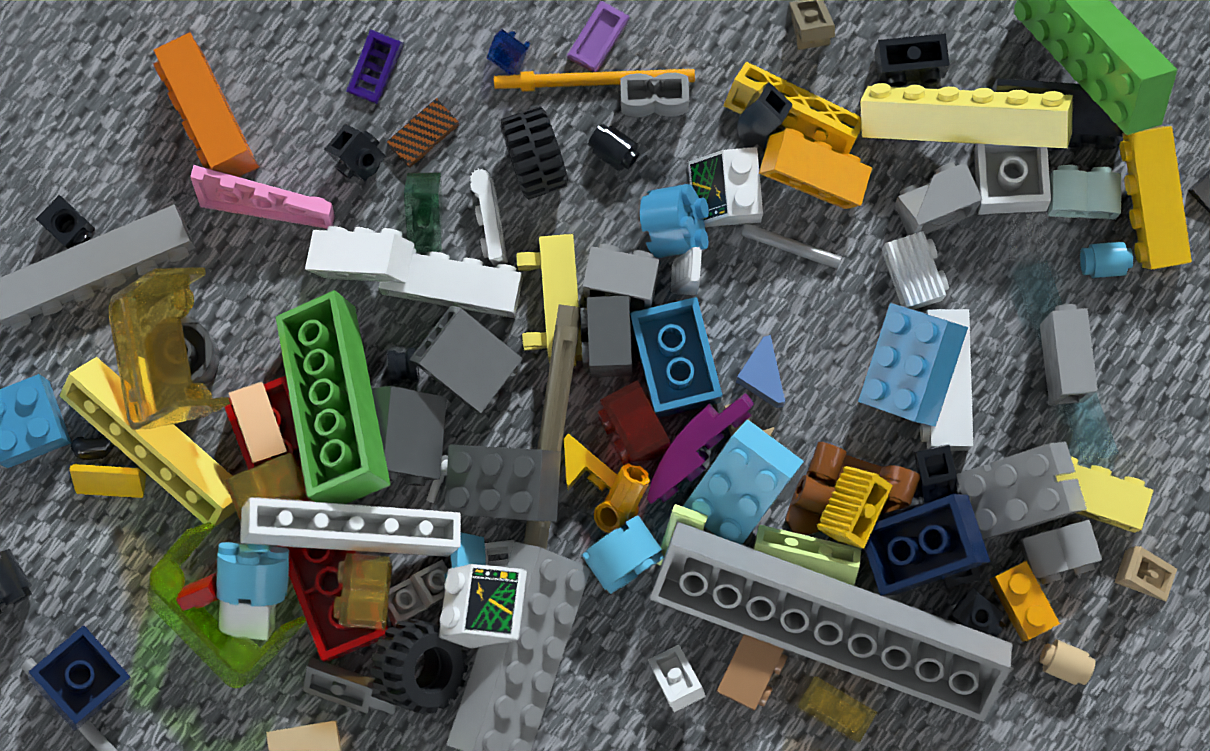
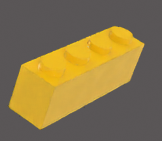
[1119,126,1192,270]

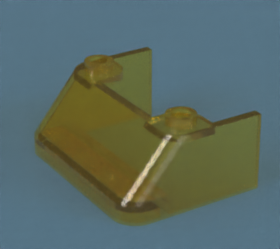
[108,268,230,430]

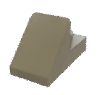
[789,0,835,50]

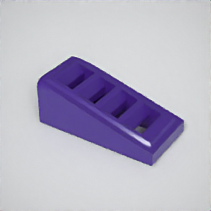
[346,29,404,104]

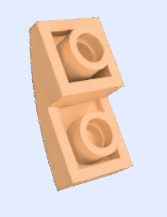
[228,382,286,463]

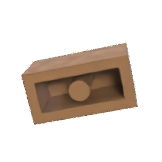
[716,634,788,711]

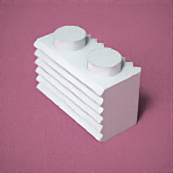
[882,231,949,310]

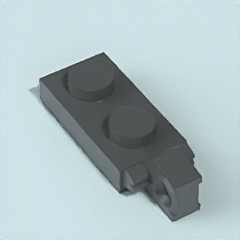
[302,657,398,715]

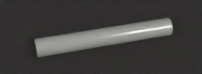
[741,223,842,269]

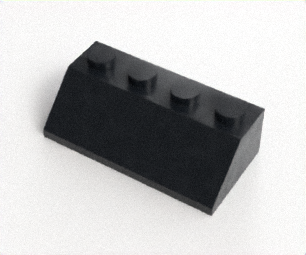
[991,78,1124,150]

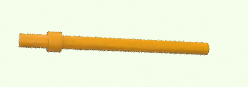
[494,69,695,92]

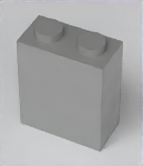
[1040,304,1098,406]

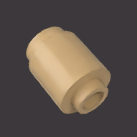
[1039,639,1096,685]

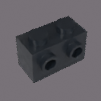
[874,33,950,87]

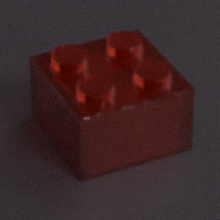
[597,380,670,466]

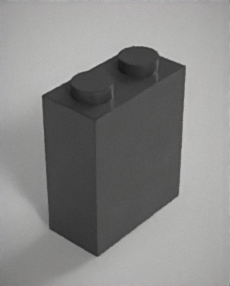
[409,305,523,413]
[371,386,447,486]

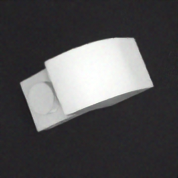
[218,599,276,640]

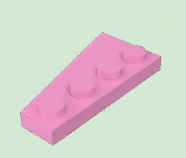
[190,165,335,229]

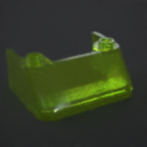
[147,522,306,689]

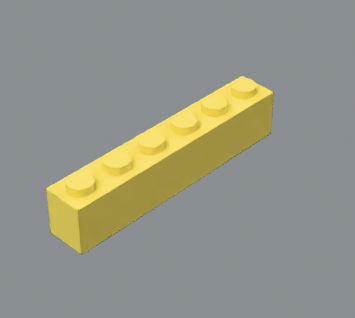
[860,83,1073,148]
[59,357,248,530]

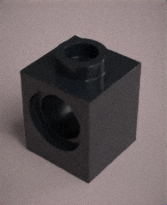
[36,195,96,249]

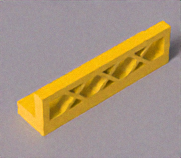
[723,62,862,154]

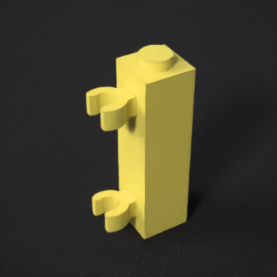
[516,234,582,366]

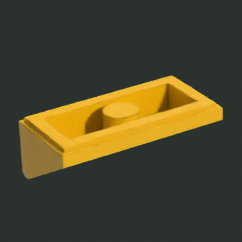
[70,464,146,498]

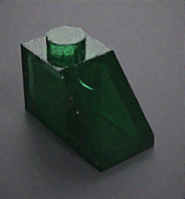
[404,173,443,252]

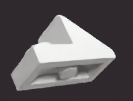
[648,645,706,712]

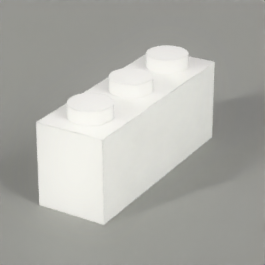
[305,226,414,283]

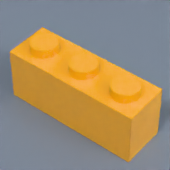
[759,129,872,209]

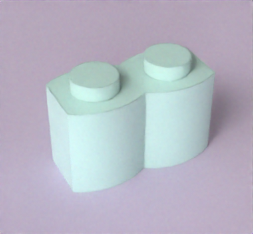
[1048,165,1121,219]

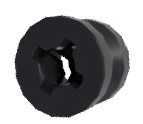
[387,347,420,385]

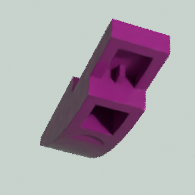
[647,393,754,504]

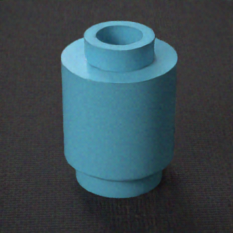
[1080,242,1133,278]

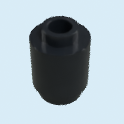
[588,124,639,171]

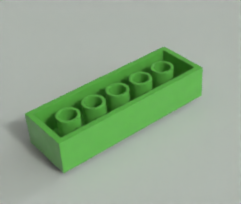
[1014,0,1177,135]
[276,290,391,504]

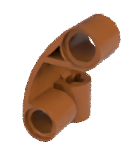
[785,442,921,535]

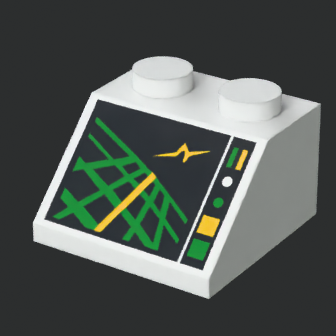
[688,147,763,227]
[439,564,527,648]

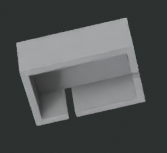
[956,442,1087,540]

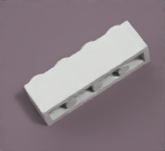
[379,249,523,318]
[920,309,973,451]

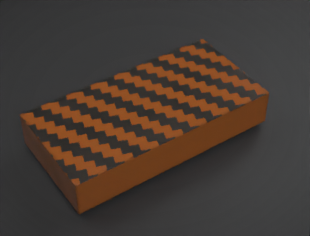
[386,98,460,168]

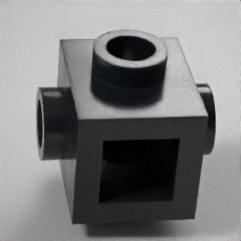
[324,124,386,182]

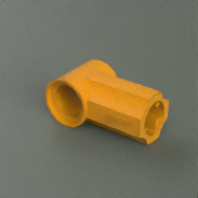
[594,463,650,533]

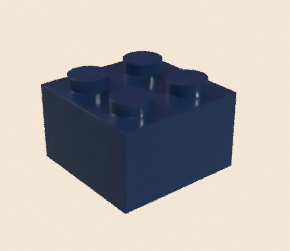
[28,625,131,731]

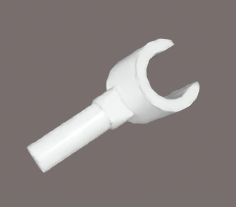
[426,455,448,503]

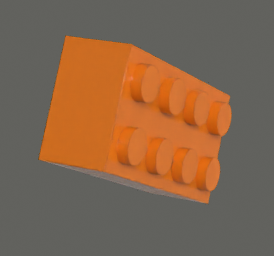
[153,32,259,177]

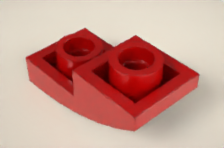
[176,573,219,611]

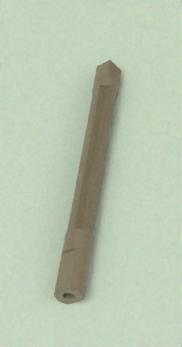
[524,304,581,550]

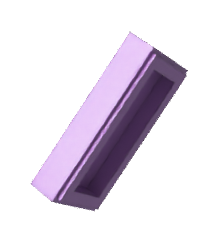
[567,0,629,72]

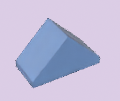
[736,335,785,408]

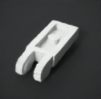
[470,169,508,266]

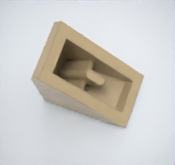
[1114,546,1177,602]

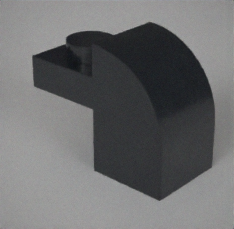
[737,82,793,152]

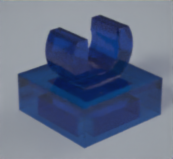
[486,29,530,75]

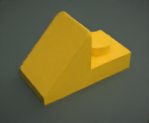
[564,433,617,491]

